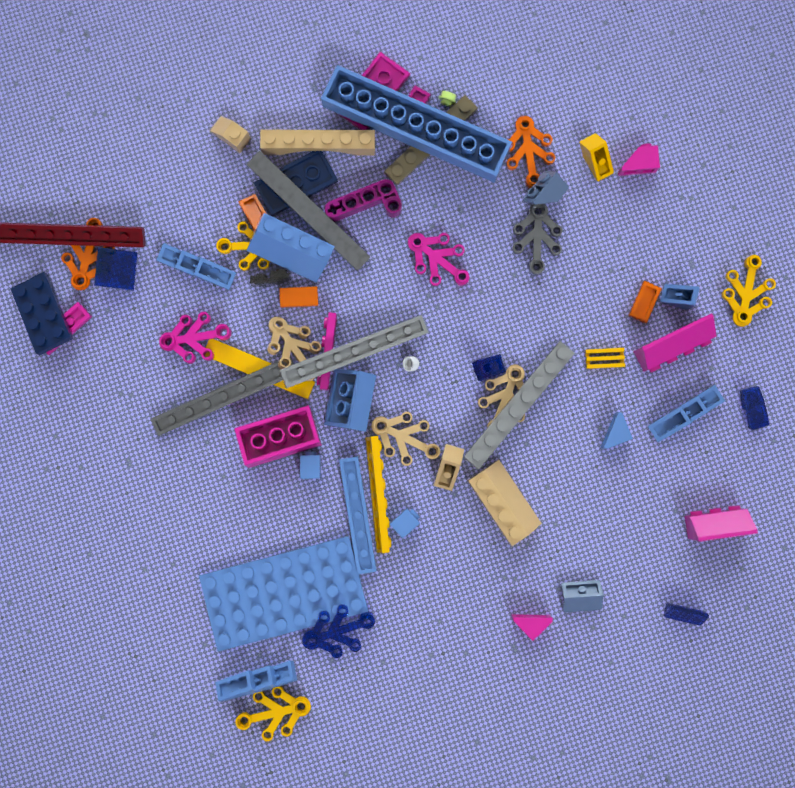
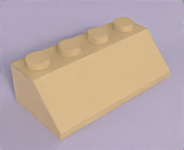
[467,459,542,546]

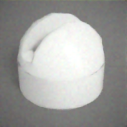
[403,356,420,372]

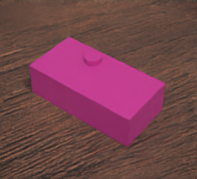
[234,405,322,468]

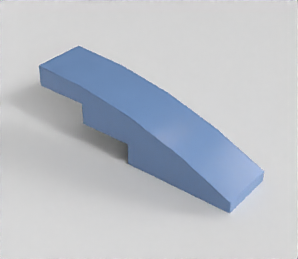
[156,243,236,290]
[648,384,725,442]
[215,660,297,702]

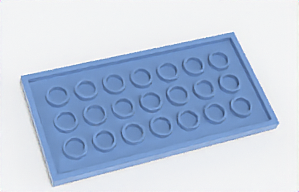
[199,536,368,652]

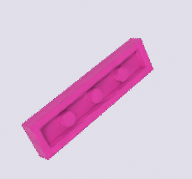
[317,312,337,391]

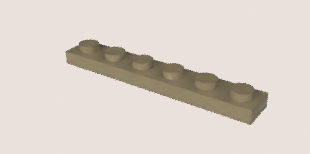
[384,95,478,186]

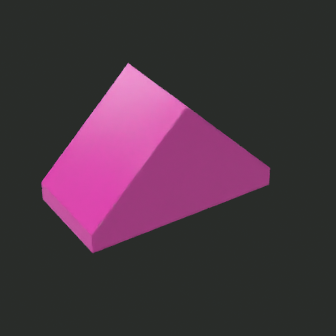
[511,614,553,641]

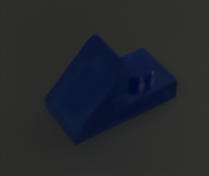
[472,354,506,381]

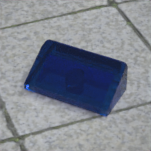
[664,603,709,626]

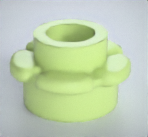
[438,91,456,107]

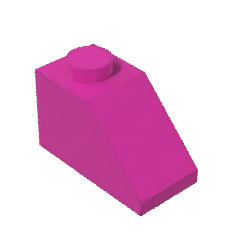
[618,143,660,176]

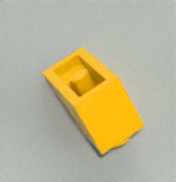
[579,133,614,181]

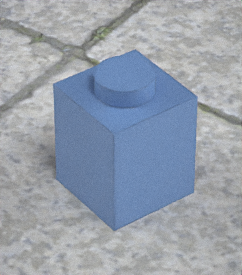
[300,451,321,479]
[390,508,420,539]

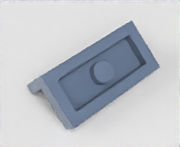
[561,580,604,613]

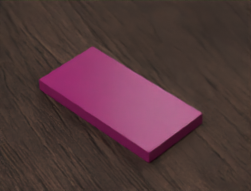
[339,52,410,130]

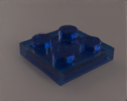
[94,247,137,291]

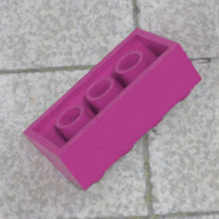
[633,313,717,372]

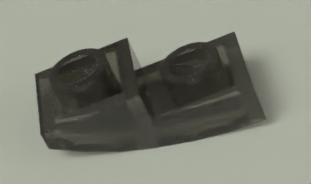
[250,268,292,287]

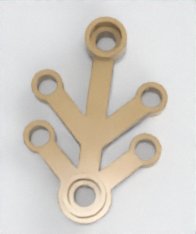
[267,317,321,381]
[478,365,525,428]
[371,412,440,466]

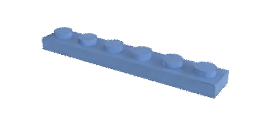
[339,456,377,575]

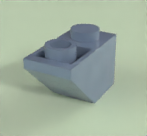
[523,170,569,205]

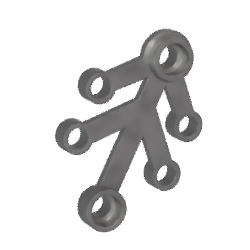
[512,204,563,275]

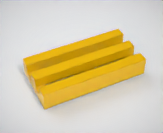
[585,348,625,369]

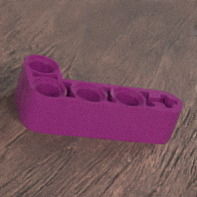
[325,179,402,222]

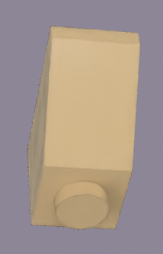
[210,116,251,153]
[434,444,464,491]

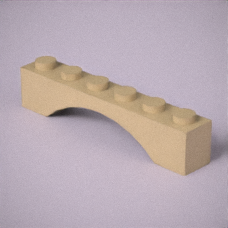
[260,129,375,156]

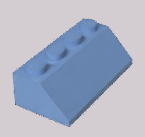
[246,213,335,283]

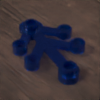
[302,604,375,658]

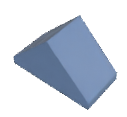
[660,284,700,310]
[600,412,633,449]

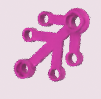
[408,233,470,286]
[159,312,232,364]

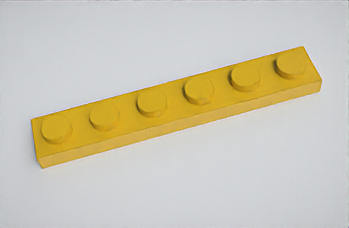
[365,436,391,553]

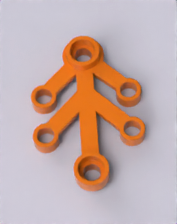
[506,116,556,188]
[61,218,116,291]

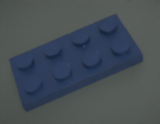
[253,151,338,217]
[10,272,74,356]

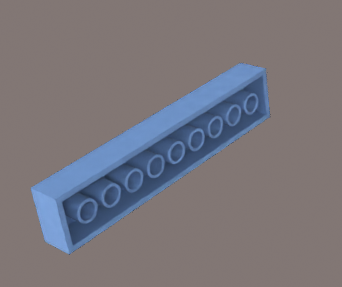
[321,65,512,183]

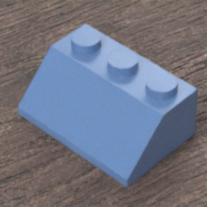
[324,369,376,432]

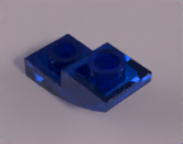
[740,386,769,430]

